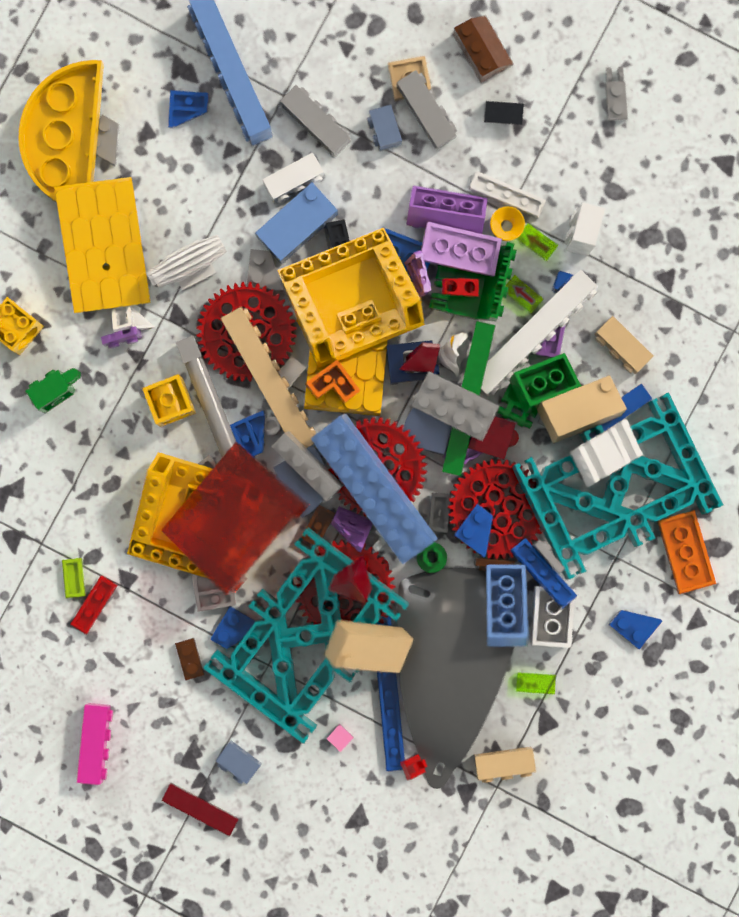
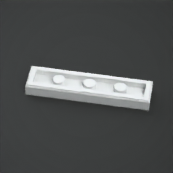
[468,171,546,219]

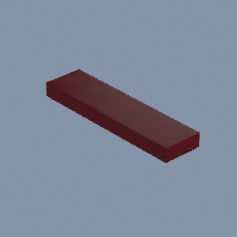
[161,783,239,837]

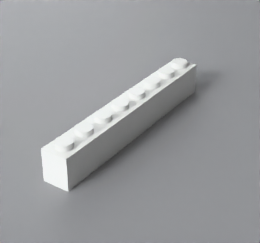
[481,270,597,396]

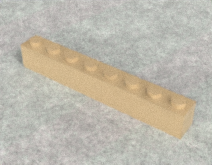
[221,307,317,448]

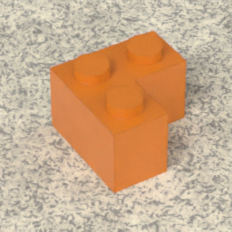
[305,359,360,404]

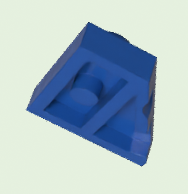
[168,90,209,128]
[211,606,256,649]

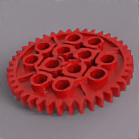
[196,282,297,382]
[327,417,427,517]
[447,459,547,560]
[296,539,396,625]

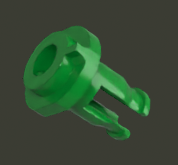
[416,542,447,573]

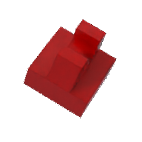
[400,754,427,780]

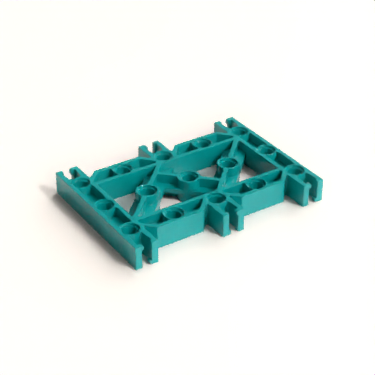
[512,392,723,580]
[203,527,409,744]

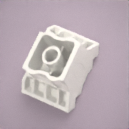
[571,419,643,487]

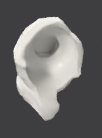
[438,332,470,377]

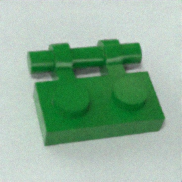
[497,384,538,429]

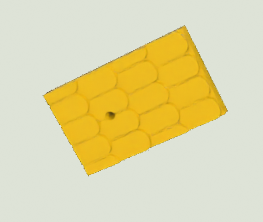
[55,177,151,313]
[304,340,388,416]

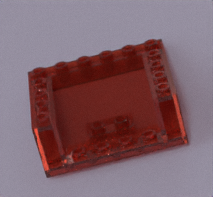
[161,442,310,595]

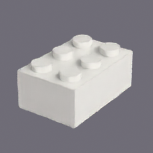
[564,202,605,256]
[530,586,575,648]

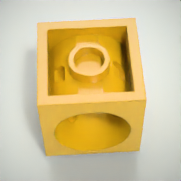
[0,297,44,355]
[142,374,196,427]

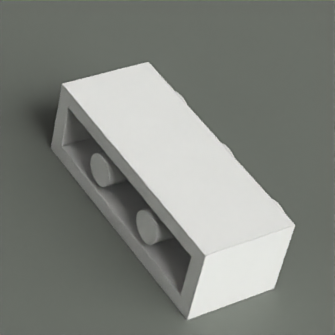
[262,152,324,203]

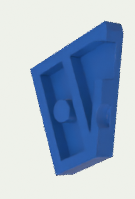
[230,410,266,460]
[454,504,493,558]
[609,610,662,649]

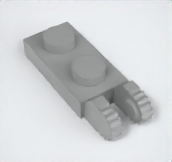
[605,67,628,121]

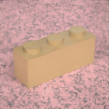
[594,316,654,374]
[474,747,536,783]

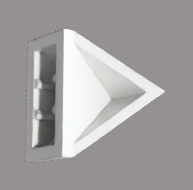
[111,305,154,333]

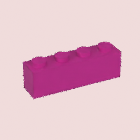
[77,703,113,785]

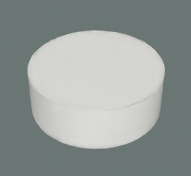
[265,416,281,436]

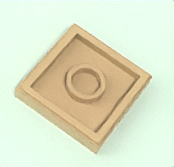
[388,56,431,101]

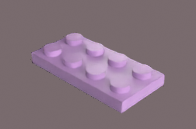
[421,222,502,277]

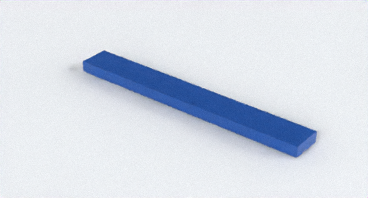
[377,616,405,771]

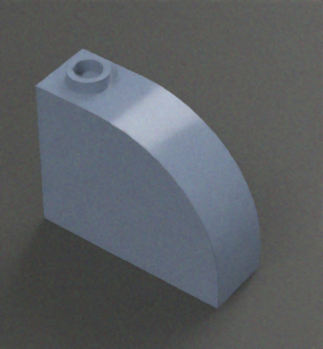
[403,408,452,455]
[273,445,325,518]

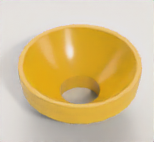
[490,206,525,241]

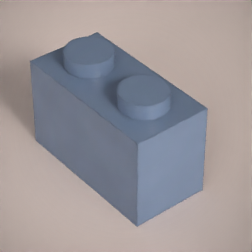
[367,104,402,151]
[216,740,262,784]

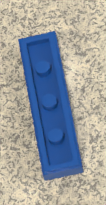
[582,383,652,439]
[510,538,578,609]

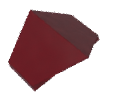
[399,343,440,373]
[329,555,372,604]

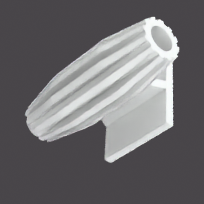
[148,235,227,291]

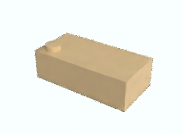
[537,375,627,444]
[324,621,413,673]

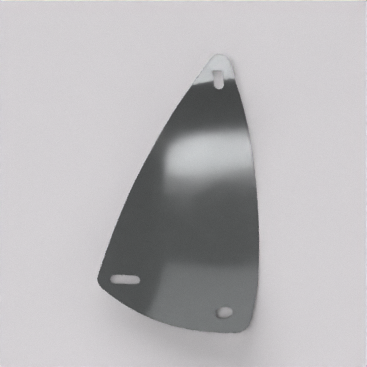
[397,568,515,789]

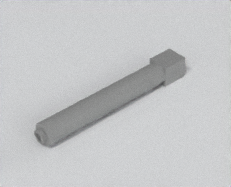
[176,335,245,473]

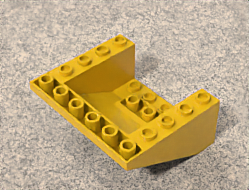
[277,228,425,368]
[127,452,268,587]

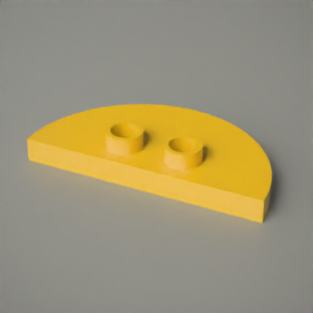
[18,60,104,203]

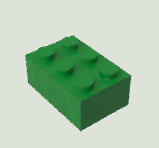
[509,353,581,414]

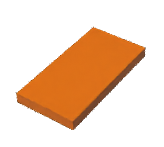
[657,510,716,594]

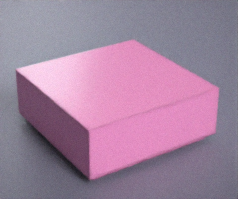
[326,724,354,752]

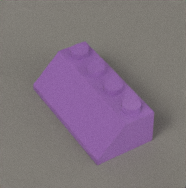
[406,186,487,234]

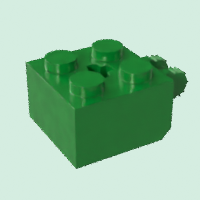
[26,368,82,413]

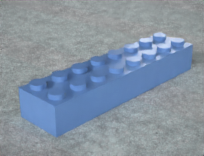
[187,0,273,146]
[310,414,438,564]

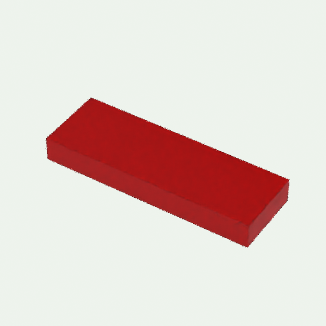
[70,575,118,635]

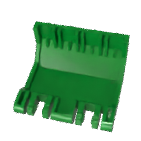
[429,242,517,321]

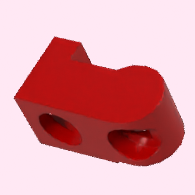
[442,278,479,297]

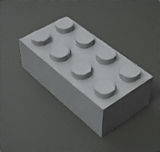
[412,372,500,441]

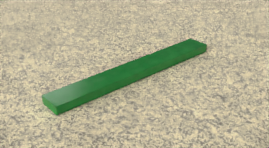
[442,321,496,476]

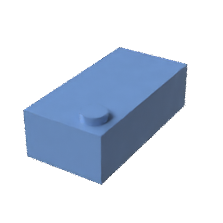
[255,182,338,265]
[486,565,528,646]

